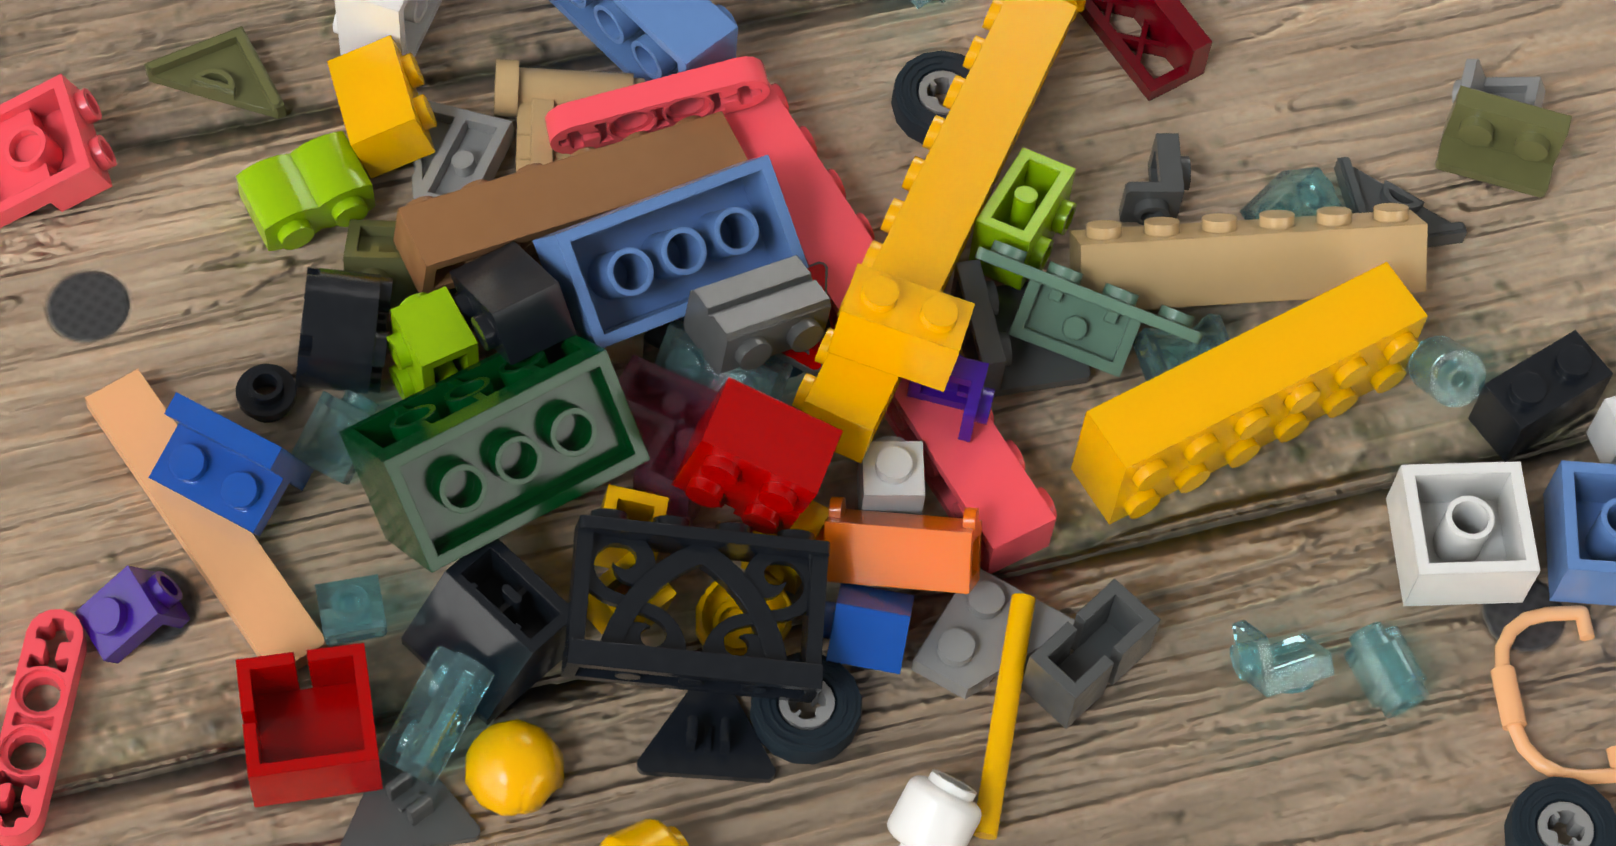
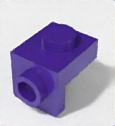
[907,354,996,442]
[74,565,190,664]

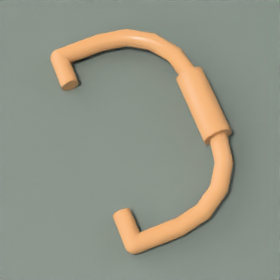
[1490,605,1616,785]

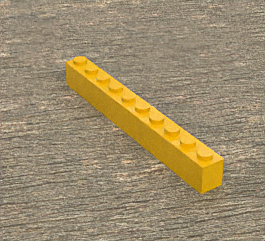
[792,0,1077,463]

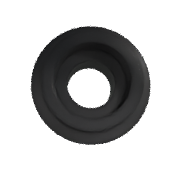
[236,364,297,423]

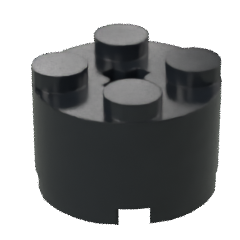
[295,267,393,394]

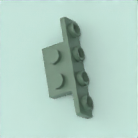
[975,239,1204,378]

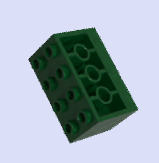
[339,335,650,573]

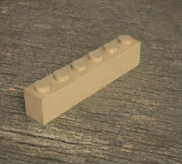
[1069,203,1428,310]

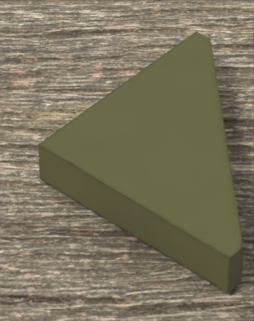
[144,26,286,119]

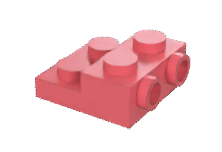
[0,74,117,228]

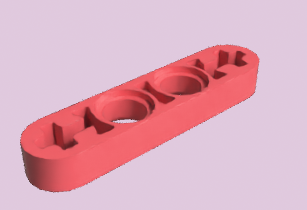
[545,56,770,154]
[0,609,87,846]

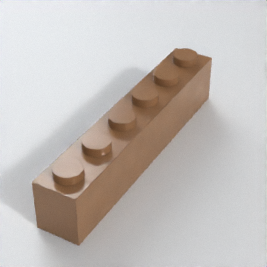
[393,111,748,293]

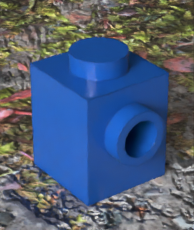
[823,583,914,674]

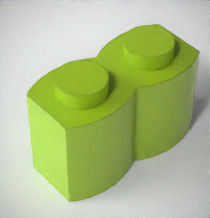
[236,131,376,251]

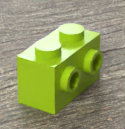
[968,147,1077,290]
[386,286,479,399]

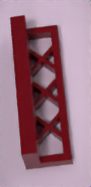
[1079,0,1212,101]

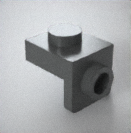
[1119,133,1191,225]

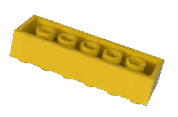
[1071,262,1428,525]

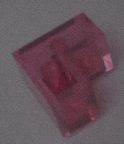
[619,355,718,525]

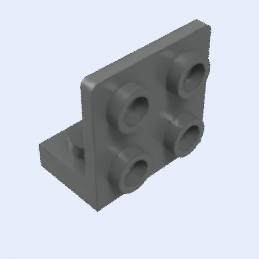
[950,259,1090,397]

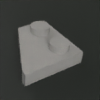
[412,101,516,200]
[911,568,1074,699]

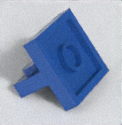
[148,392,314,537]

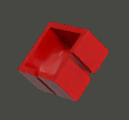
[671,377,843,534]
[236,642,383,807]

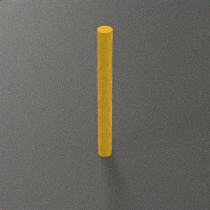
[973,593,1036,840]

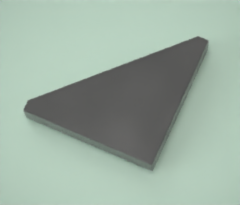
[1334,157,1467,248]

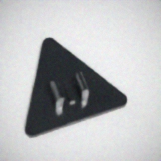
[637,691,776,783]

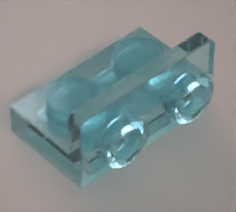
[379,646,495,787]

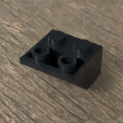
[401,539,568,725]

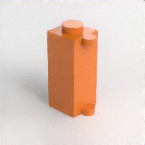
[816,496,982,594]

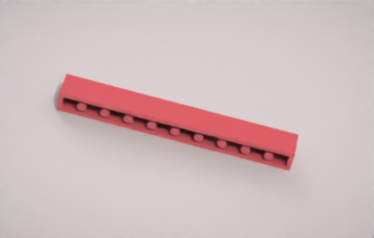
[724,83,1057,574]

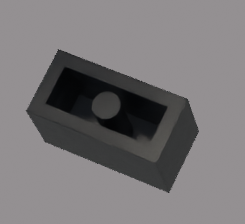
[449,241,577,366]
[1468,330,1613,462]

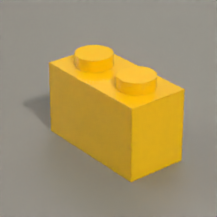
[327,35,437,179]
[827,263,975,392]

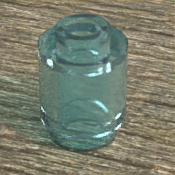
[1409,336,1486,407]
[1344,622,1429,718]

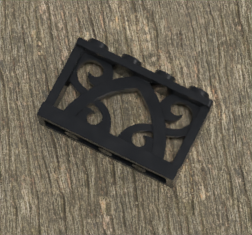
[561,508,830,703]

